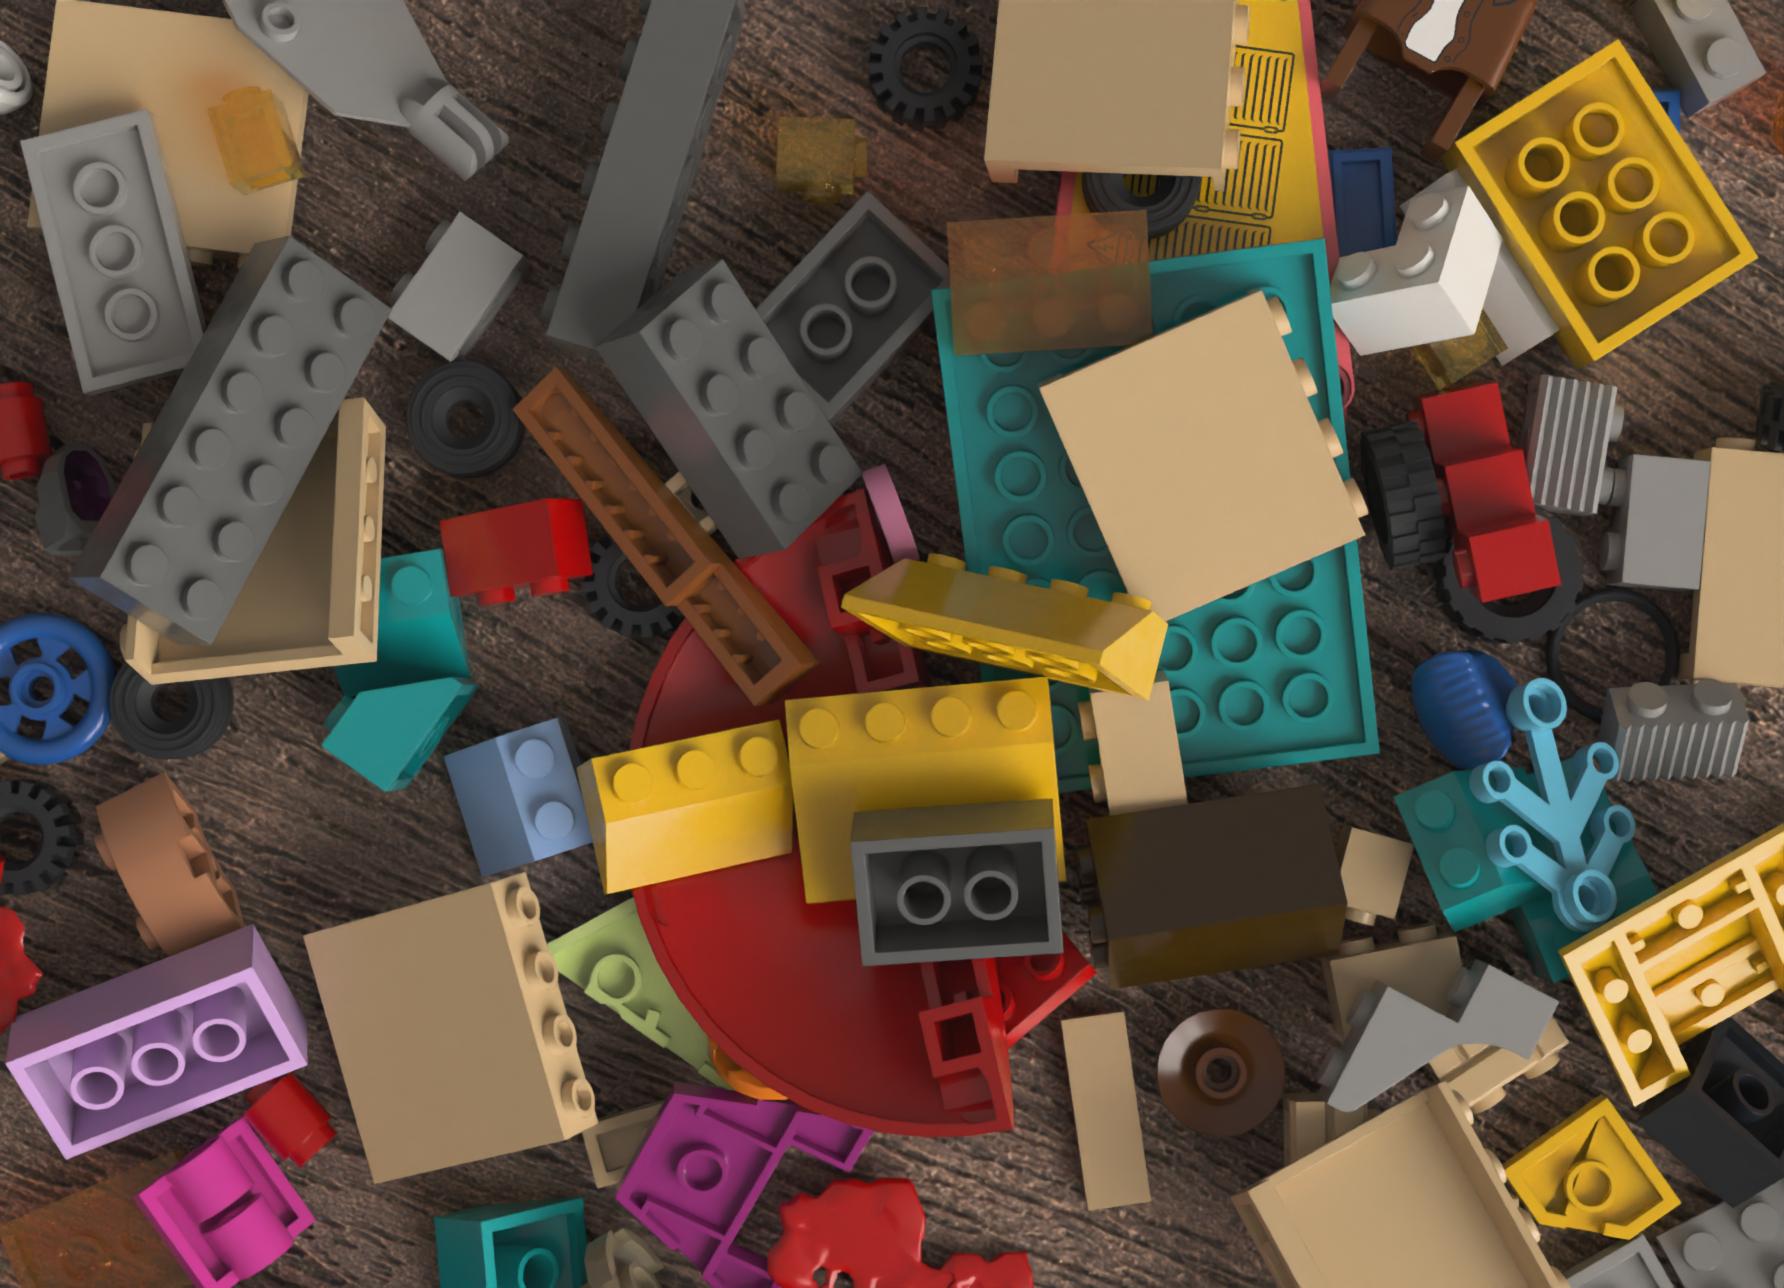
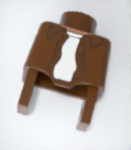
[1320,0,1537,163]

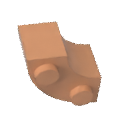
[94,772,245,957]

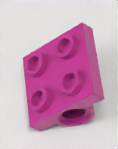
[132,1117,316,1288]

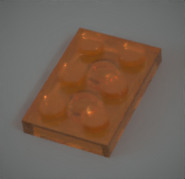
[947,210,1153,356]
[0,1147,193,1288]

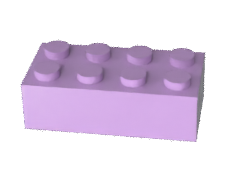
[5,924,307,1159]

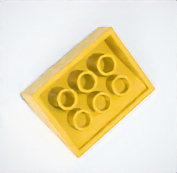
[1441,39,1758,370]
[841,553,1168,701]
[785,677,1067,904]

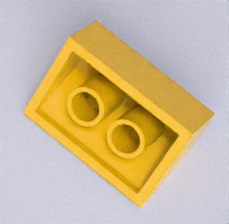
[576,720,794,895]

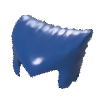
[1411,650,1517,770]

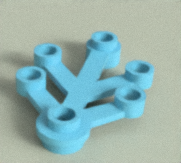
[1469,678,1636,932]

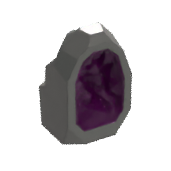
[35,442,116,556]

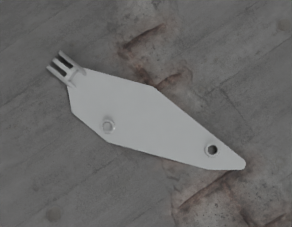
[222,0,509,181]

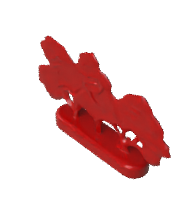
[767,1177,1034,1288]

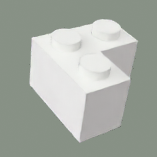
[1330,186,1503,356]

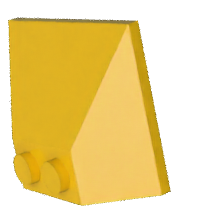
[1558,823,1784,1107]

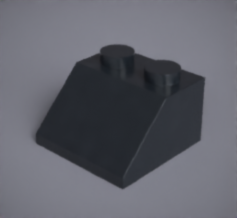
[1637,1017,1784,1208]

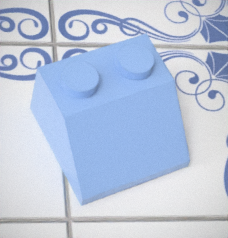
[443,717,593,877]

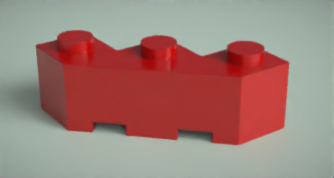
[1406,379,1562,603]

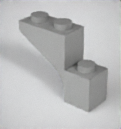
[1316,959,1559,1112]

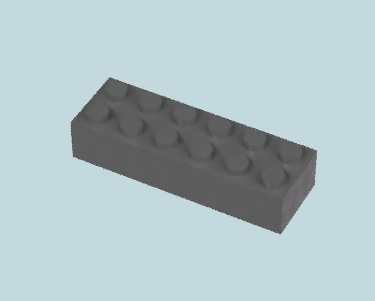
[541,0,746,365]
[68,236,392,645]

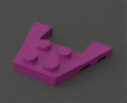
[615,1082,874,1288]

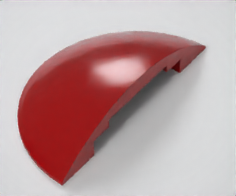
[629,488,1015,1138]

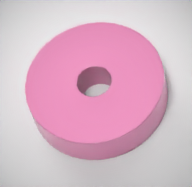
[861,464,920,564]

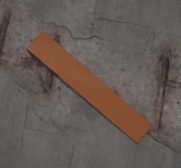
[512,366,820,706]

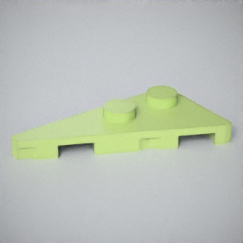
[547,897,734,1090]

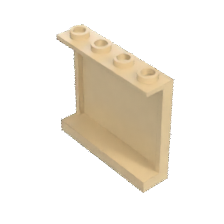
[27,0,309,270]
[984,0,1250,191]
[1037,287,1369,621]
[120,397,386,685]
[1676,438,1784,688]
[303,872,598,1184]
[1230,1080,1571,1288]

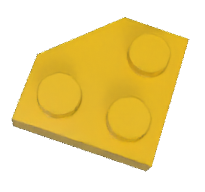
[1502,1094,1681,1240]

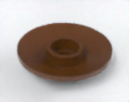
[1156,1008,1285,1137]

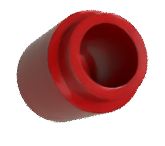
[0,382,52,480]
[243,1072,338,1168]

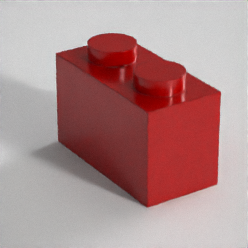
[439,498,593,607]

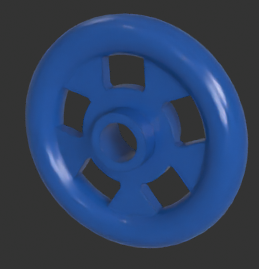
[0,612,117,765]

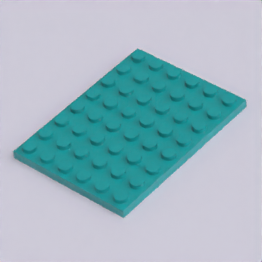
[931,238,1380,793]

